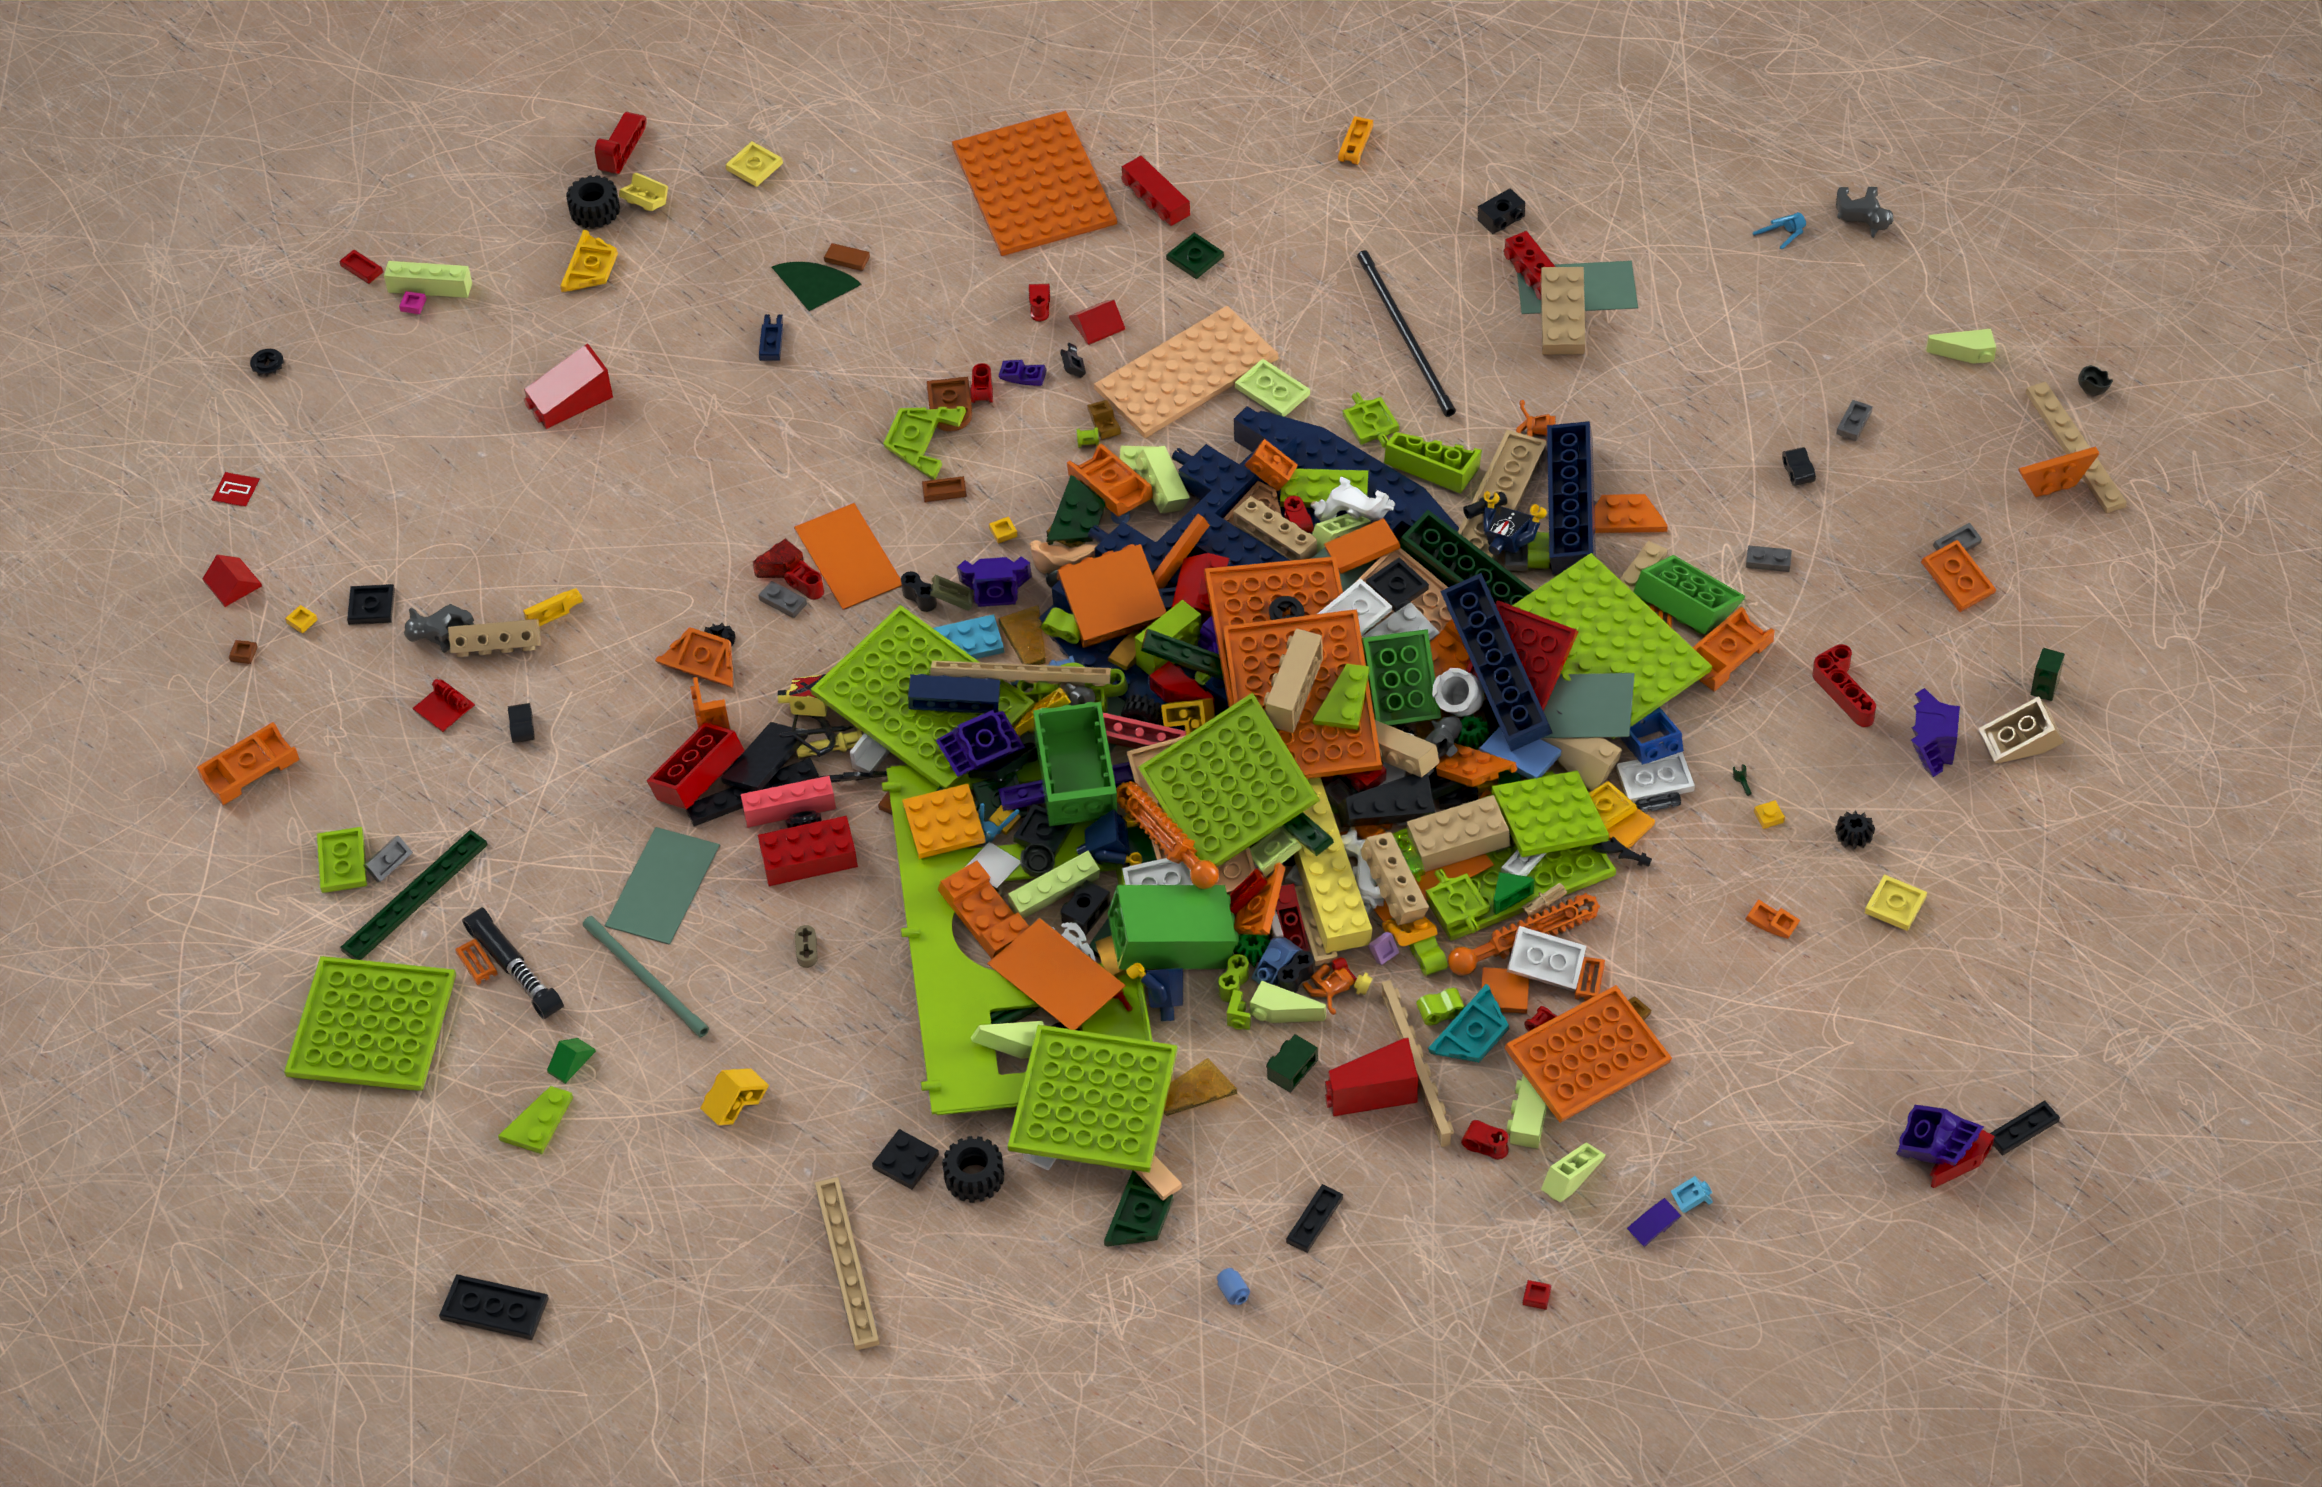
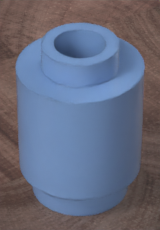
[1217,1268,1250,1305]

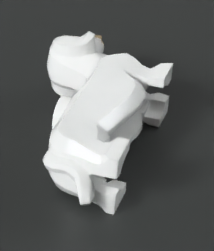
[1311,477,1395,522]
[1341,826,1384,909]

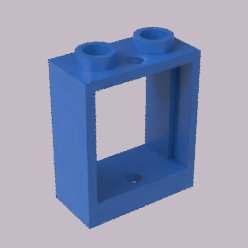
[1620,707,1684,765]

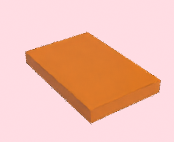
[1324,518,1401,574]
[1921,540,1996,612]

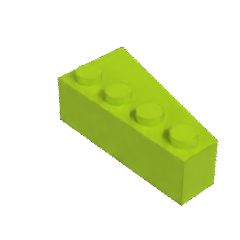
[1384,432,1482,494]

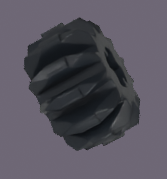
[1835,810,1875,850]

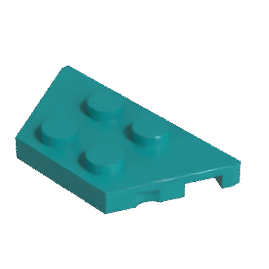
[1428,984,1509,1063]

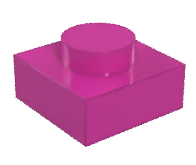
[399,291,427,314]

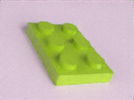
[317,827,367,893]

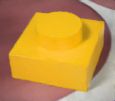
[989,516,1018,544]
[285,605,317,634]
[1754,800,1785,829]
[989,805,1021,835]

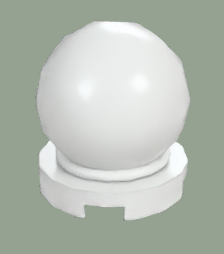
[1432,668,1484,716]

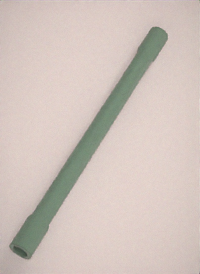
[583,916,709,1038]

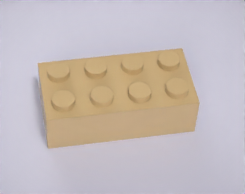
[1541,267,1585,355]
[1264,628,1323,733]
[1407,795,1510,873]

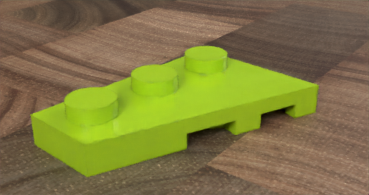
[1313,664,1370,730]
[498,1086,573,1154]

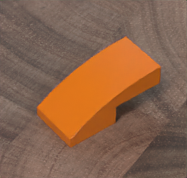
[1745,899,1800,939]

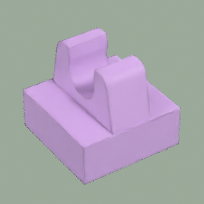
[1368,932,1399,965]

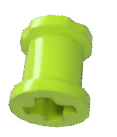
[1077,427,1099,448]

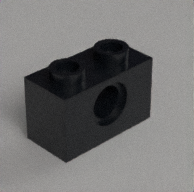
[1478,188,1525,234]
[1060,880,1111,936]

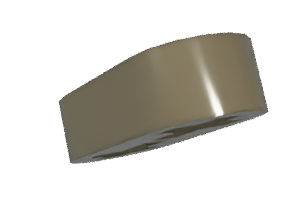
[795,925,818,968]

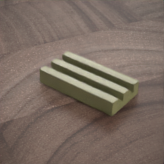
[931,575,973,611]

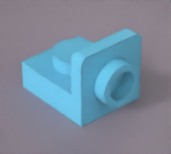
[1671,1176,1713,1213]

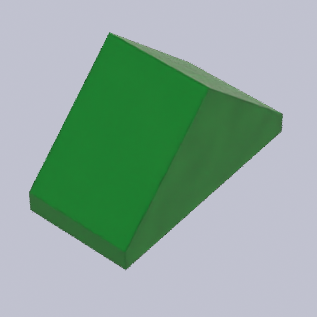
[1493,872,1534,915]
[547,1038,596,1084]

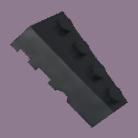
[1337,773,1435,828]

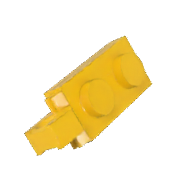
[523,588,583,627]

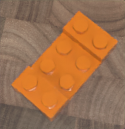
[1067,444,1153,517]
[1692,607,1775,692]
[1430,619,1470,679]
[197,722,300,805]
[938,860,1030,959]

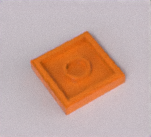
[1481,967,1529,1014]

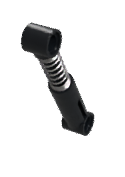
[462,907,564,1020]

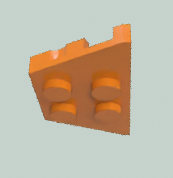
[2018,446,2099,497]
[1595,494,1668,533]
[655,627,734,688]
[1436,743,1517,787]
[1234,862,1286,935]

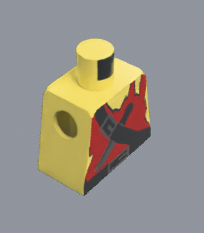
[778,674,828,717]

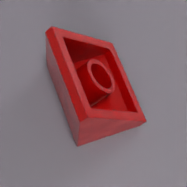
[1069,300,1125,345]
[202,554,262,607]

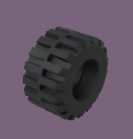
[566,175,620,229]
[942,1136,1004,1203]

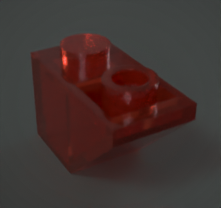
[753,538,804,578]

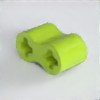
[1527,532,1550,569]
[1041,608,1081,644]
[1409,936,1448,976]
[1218,954,1249,1003]
[1416,988,1465,1026]

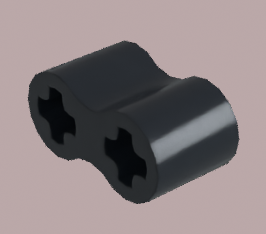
[1782,447,1816,486]
[901,571,937,612]
[508,703,535,743]
[1277,951,1314,993]

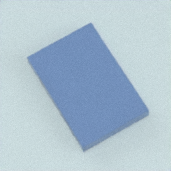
[1479,727,1561,779]

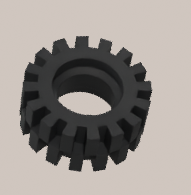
[1121,695,1163,725]

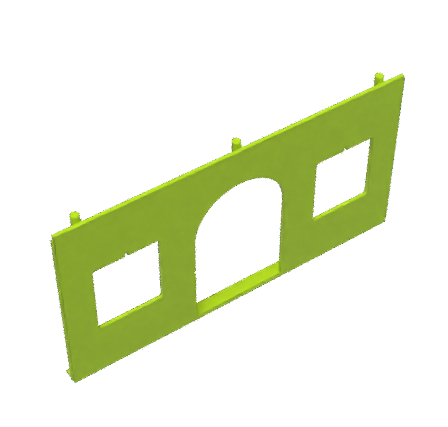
[882,760,1153,1115]

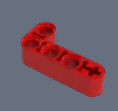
[595,112,647,174]
[1812,644,1876,727]

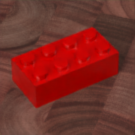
[646,722,745,809]
[758,815,858,886]

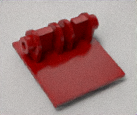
[412,679,475,732]

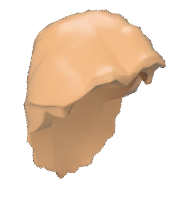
[1029,540,1097,574]

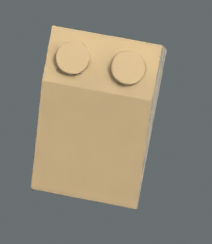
[1979,696,2064,764]

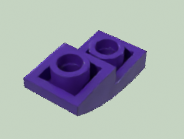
[999,360,1047,386]
[1627,1198,1681,1247]

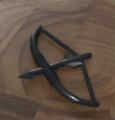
[779,715,853,757]

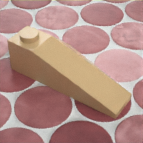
[1541,737,1622,792]

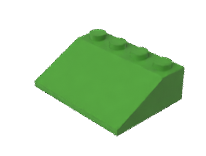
[1633,555,1745,635]
[1362,629,1441,726]

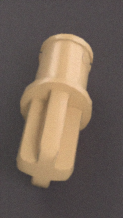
[1522,883,1567,918]

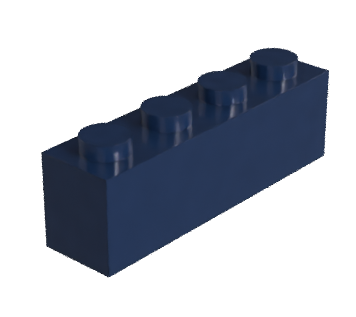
[908,674,1000,714]

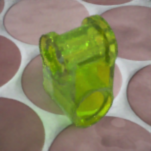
[1395,835,1425,878]

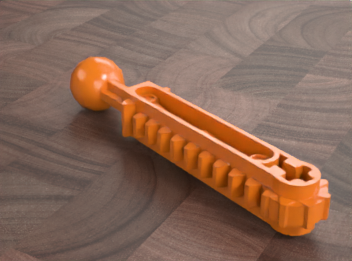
[1116,781,1219,889]
[1448,893,1600,976]

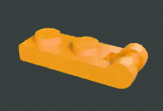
[1338,116,1373,165]

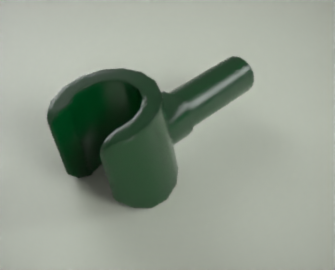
[1733,764,1752,796]

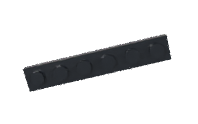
[686,758,819,827]

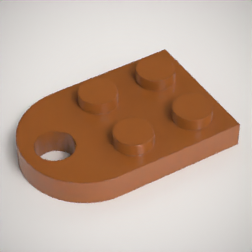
[927,376,972,431]

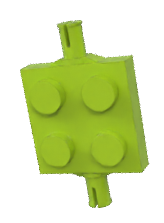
[1343,392,1399,448]
[1426,869,1489,933]

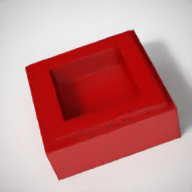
[1523,1280,1552,1310]

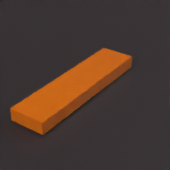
[1153,514,1210,589]

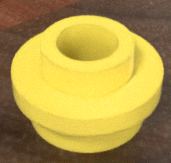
[1354,972,1373,995]

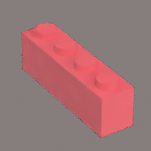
[1103,713,1186,749]
[741,776,836,828]

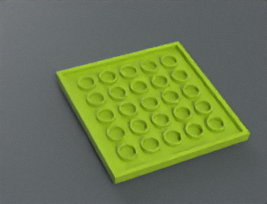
[1138,692,1320,867]
[284,956,456,1091]
[1008,1025,1178,1173]

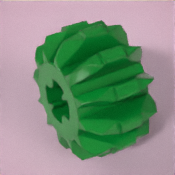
[1454,714,1489,750]
[1233,934,1271,967]

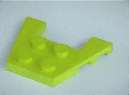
[883,406,966,480]

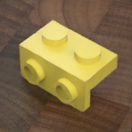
[619,173,668,211]

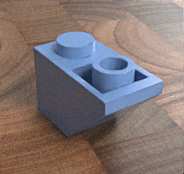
[1251,937,1303,986]

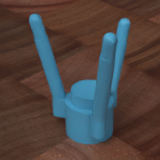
[1753,212,1806,249]
[979,803,1019,845]

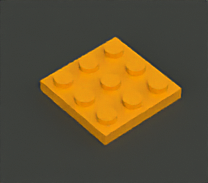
[902,784,986,859]

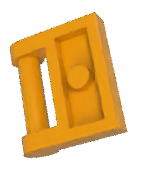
[1382,916,1438,946]

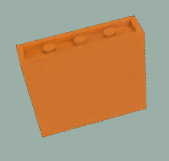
[1057,544,1166,648]

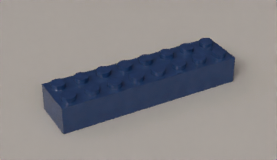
[1547,421,1596,574]
[1440,573,1553,752]

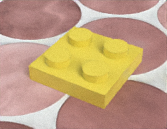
[725,141,783,187]
[1865,874,1927,931]

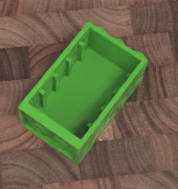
[1033,702,1117,826]
[1108,885,1239,969]

